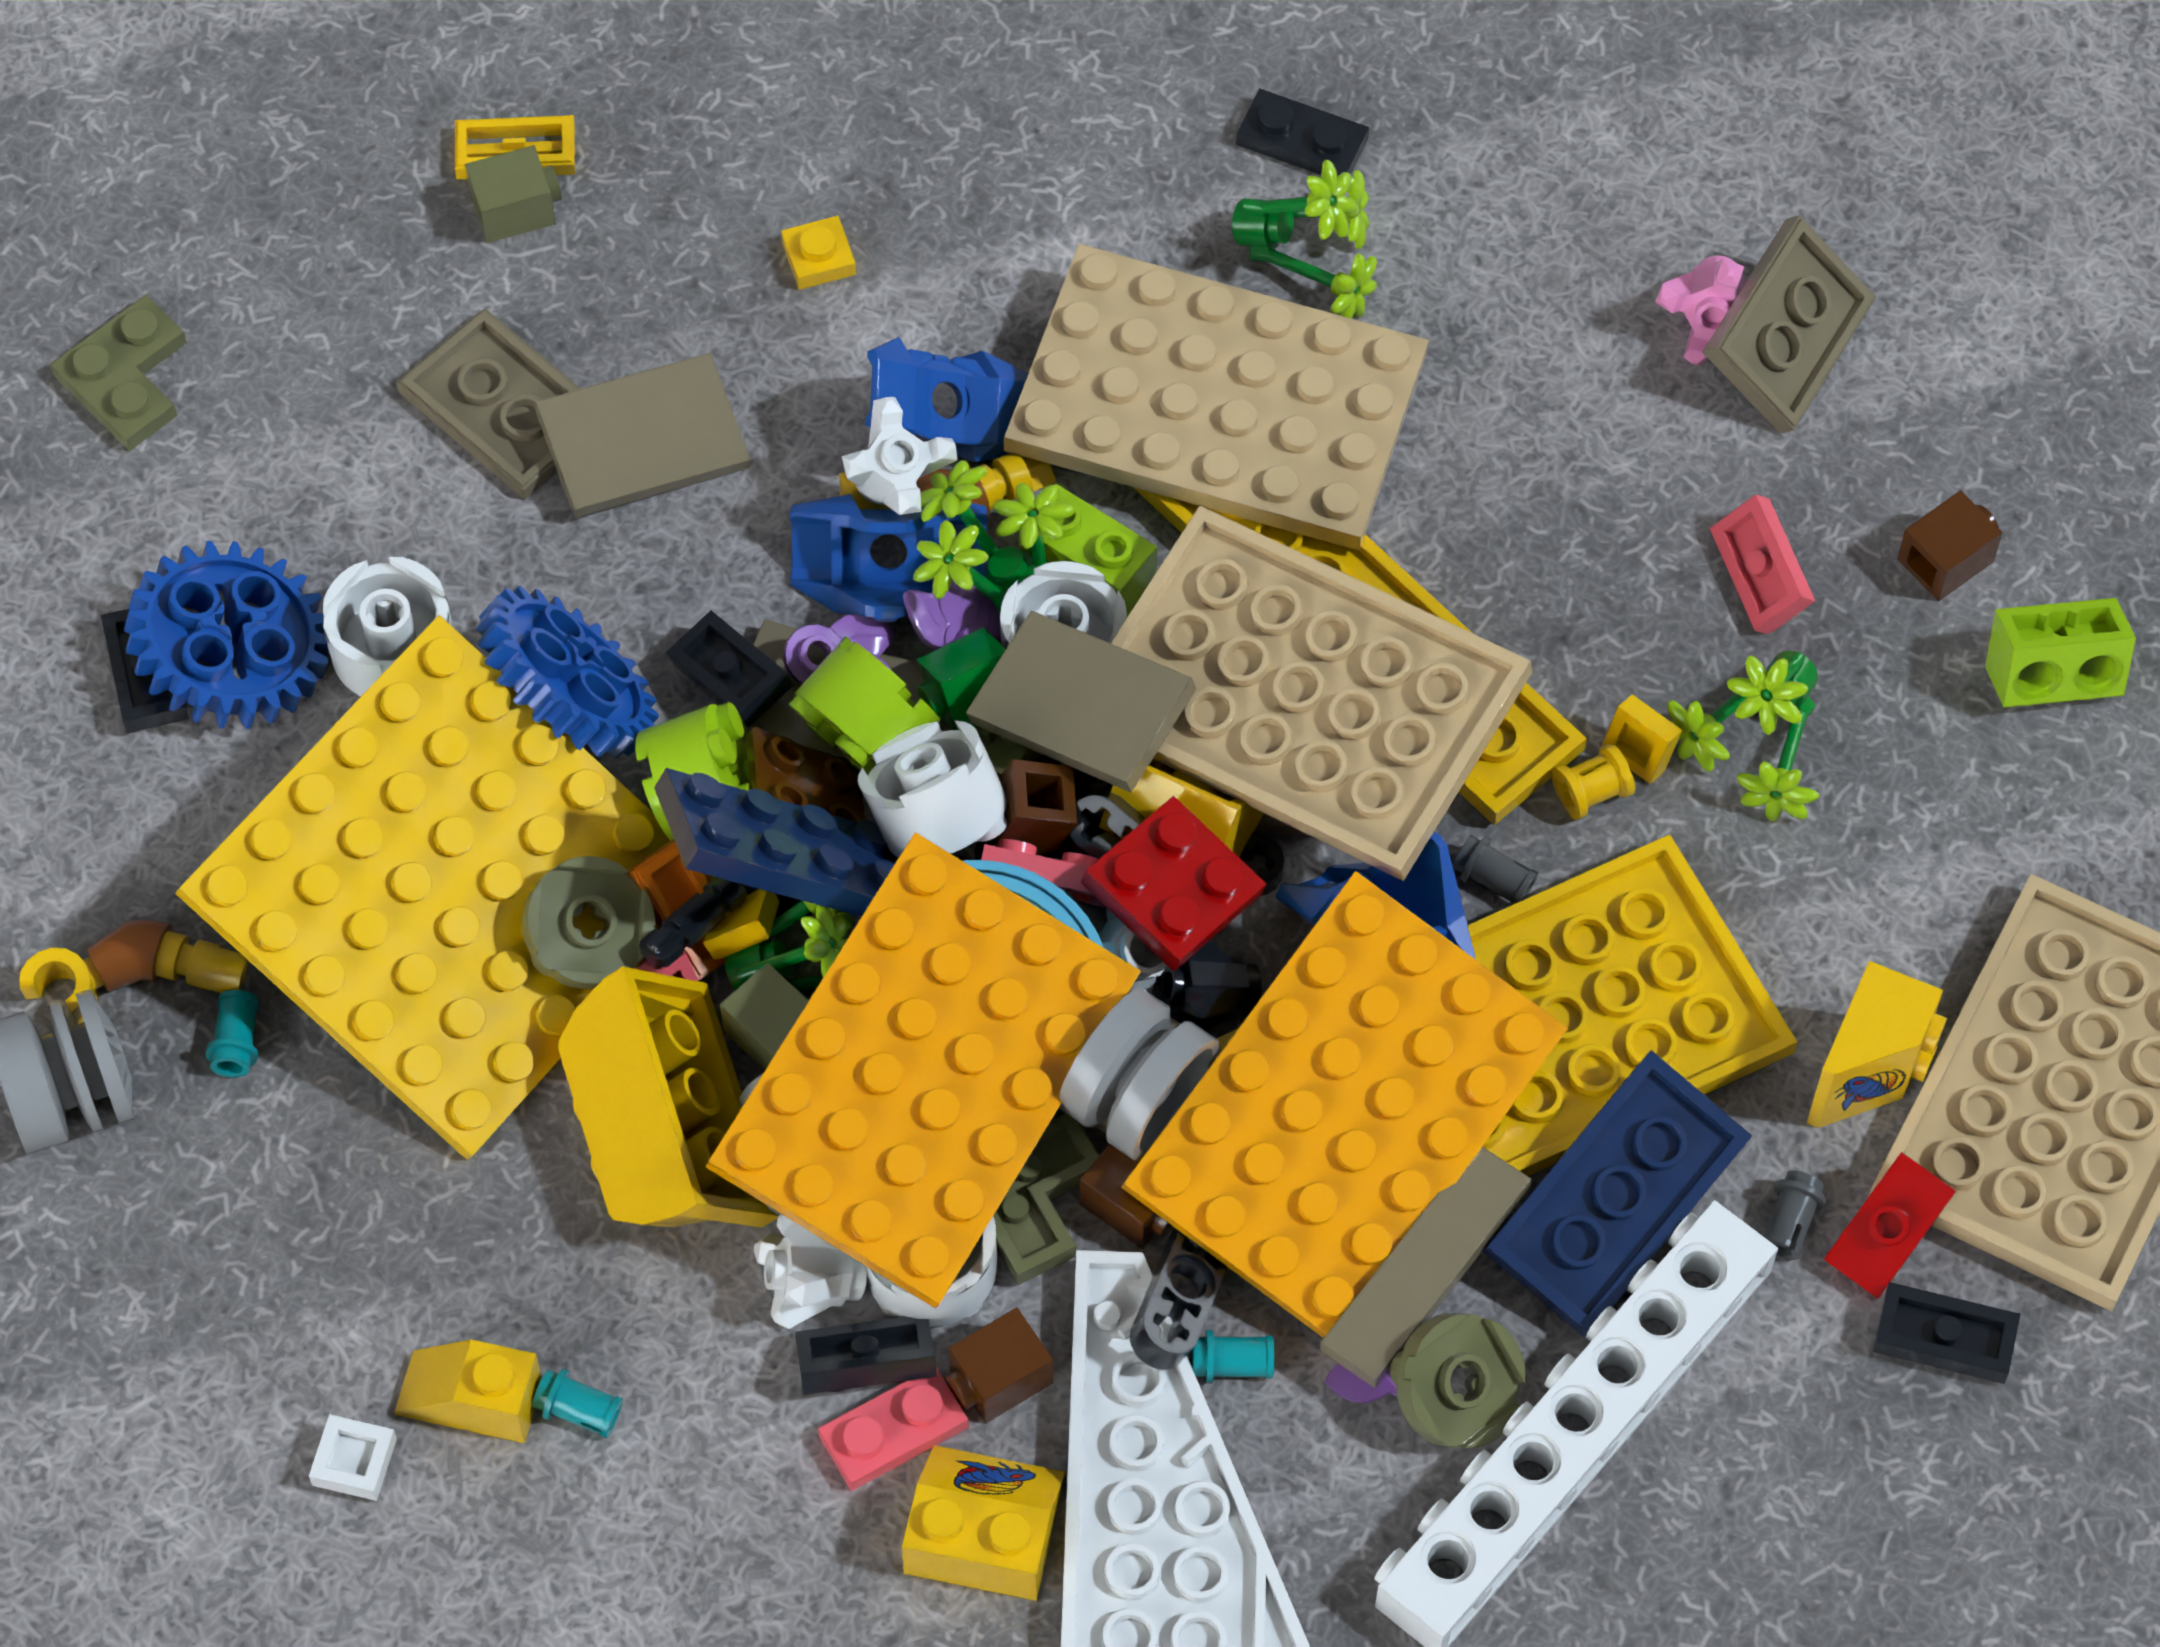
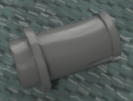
[1453,835,1539,905]
[1762,1170,1826,1260]

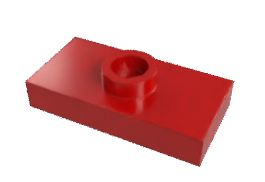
[1823,1152,1957,1299]

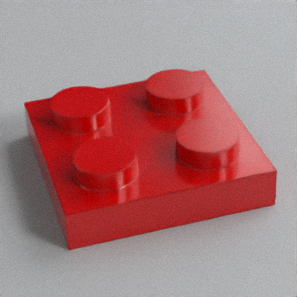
[1081,795,1267,972]

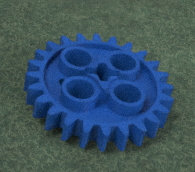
[124,541,330,729]
[475,586,659,759]

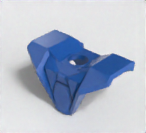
[865,337,1029,462]
[790,494,988,622]
[1276,831,1476,959]

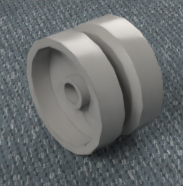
[1058,988,1219,1160]

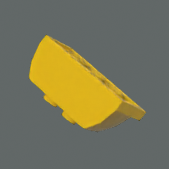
[558,966,779,1228]

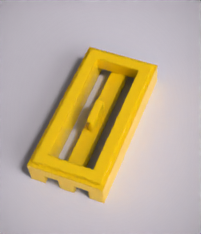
[455,115,576,179]

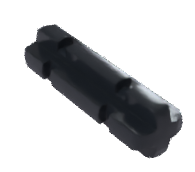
[639,877,748,969]

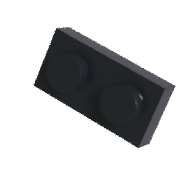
[1236,88,1369,176]
[101,609,189,733]
[666,610,794,728]
[1873,1282,2021,1384]
[795,1316,937,1395]

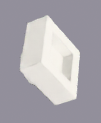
[309,1414,397,1501]

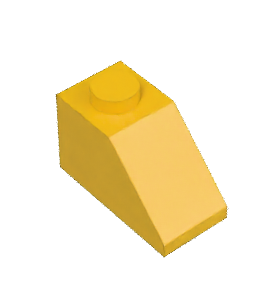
[394,1339,542,1443]

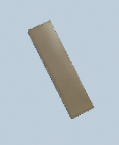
[1321,1147,1531,1389]

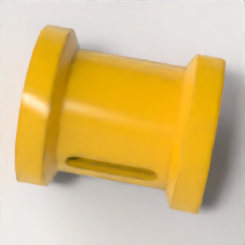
[1552,744,1636,820]

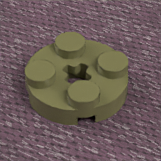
[522,856,655,989]
[1390,1313,1525,1448]

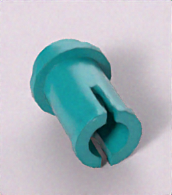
[205,990,260,1078]
[1191,1330,1274,1384]
[532,1368,623,1438]

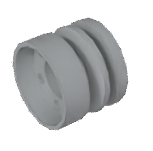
[0,989,135,1155]

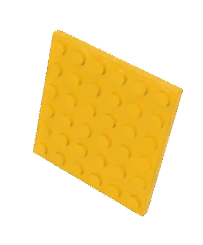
[175,615,715,1160]

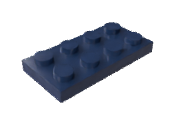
[654,768,899,917]
[1483,1050,1752,1338]

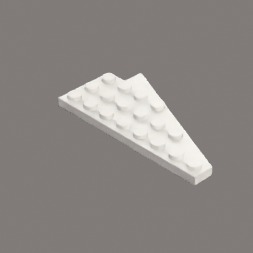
[1061,1250,1310,1647]

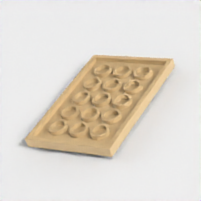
[1004,244,1429,551]
[1111,506,1533,881]
[1869,874,2160,1312]

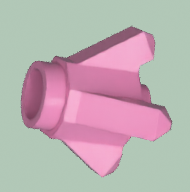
[1655,256,1746,365]

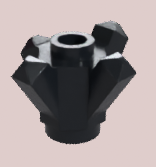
[1156,940,1262,1031]

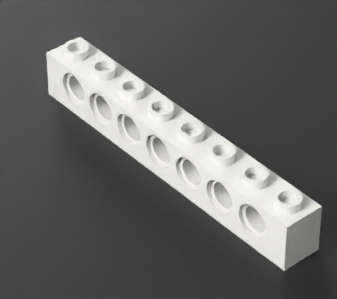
[1374,1200,1778,1647]

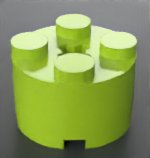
[789,636,941,776]
[635,702,750,840]

